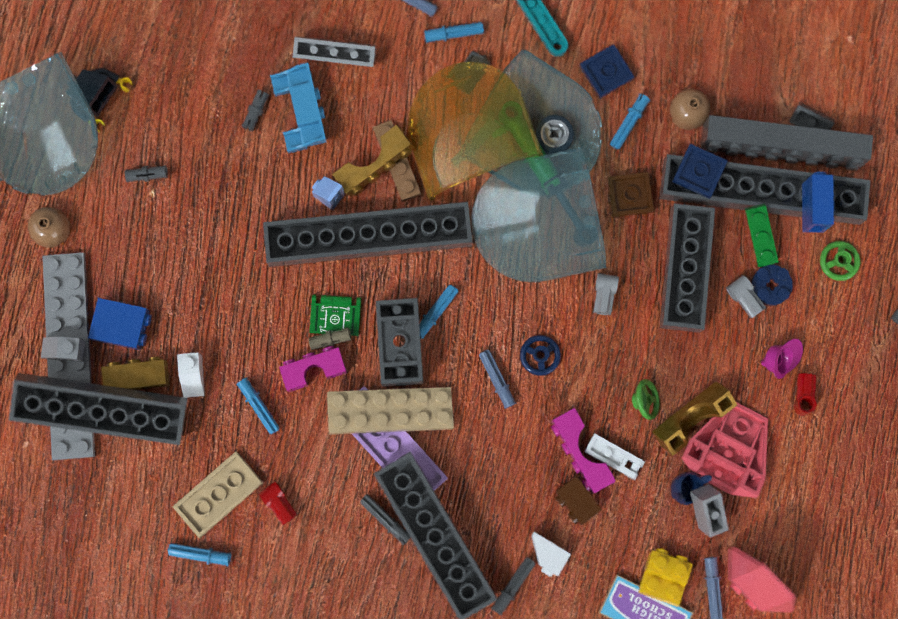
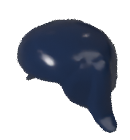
[671,472,712,505]

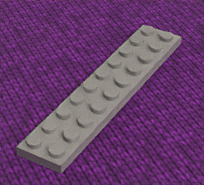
[43,253,95,460]

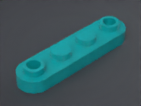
[516,0,568,57]

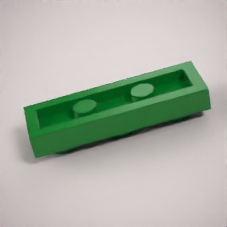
[744,203,779,267]

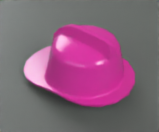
[761,338,803,379]

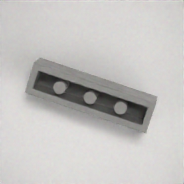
[293,36,376,67]

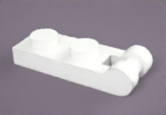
[584,434,645,480]

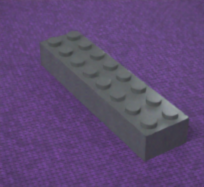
[700,115,873,171]
[9,373,188,445]
[374,451,497,619]

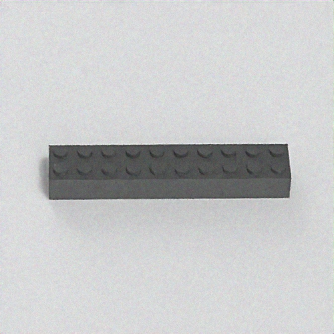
[659,154,871,225]
[263,202,472,267]

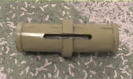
[308,327,352,350]

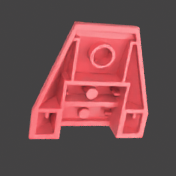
[682,402,768,498]
[728,547,795,612]

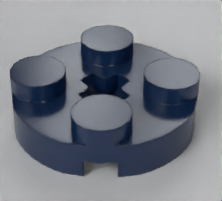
[751,265,793,306]

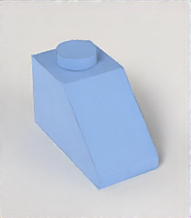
[312,176,345,211]

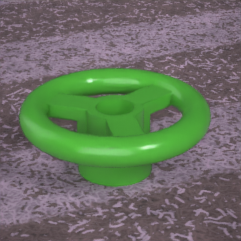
[820,241,860,281]
[632,379,660,420]

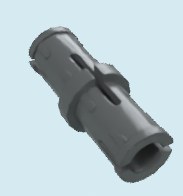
[241,90,269,132]
[125,165,168,182]

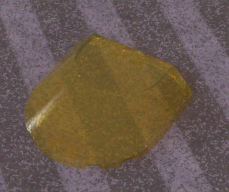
[408,62,543,201]

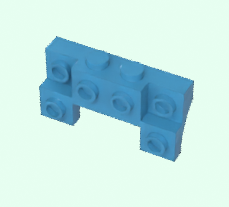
[270,63,327,153]

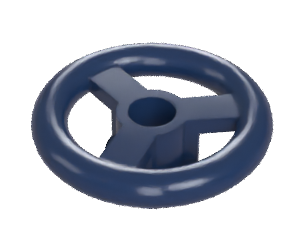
[520,335,561,376]

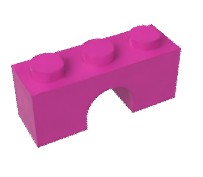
[279,346,347,392]

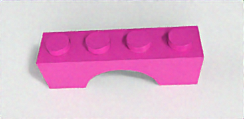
[551,408,616,494]

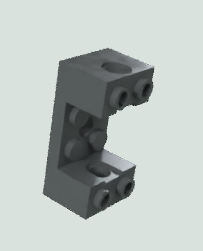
[376,298,423,387]

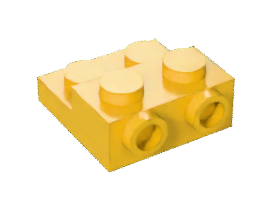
[638,548,693,607]

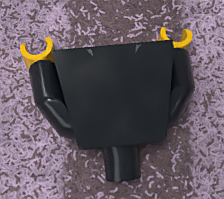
[68,68,132,132]

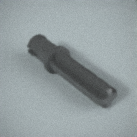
[360,494,411,546]
[491,557,535,616]

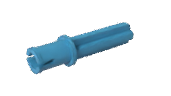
[424,22,484,43]
[610,94,650,150]
[419,285,458,339]
[236,377,279,434]
[168,543,231,566]

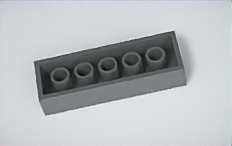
[659,204,715,333]

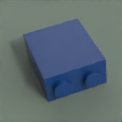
[802,172,834,233]
[88,298,152,351]

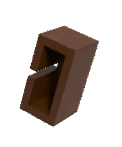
[555,476,602,525]

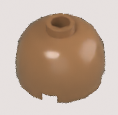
[669,89,711,130]
[28,207,70,248]

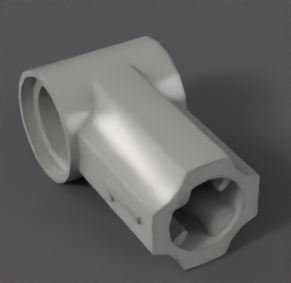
[593,273,619,315]
[726,275,766,318]

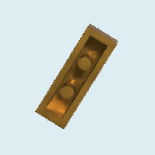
[101,357,170,390]

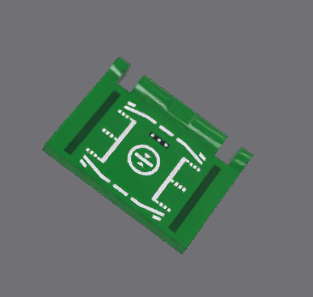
[309,294,361,336]

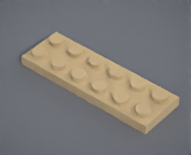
[327,387,454,435]

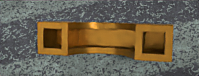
[332,125,415,196]
[652,381,737,456]

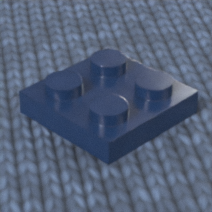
[579,44,635,99]
[672,144,727,199]

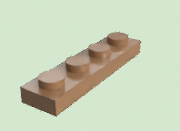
[373,120,421,202]

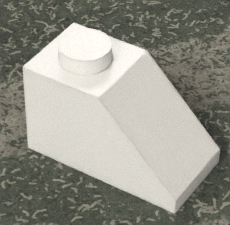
[177,353,205,398]
[531,532,571,577]

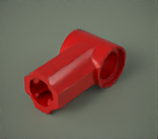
[794,373,817,416]
[258,481,298,526]

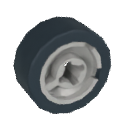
[535,115,574,155]

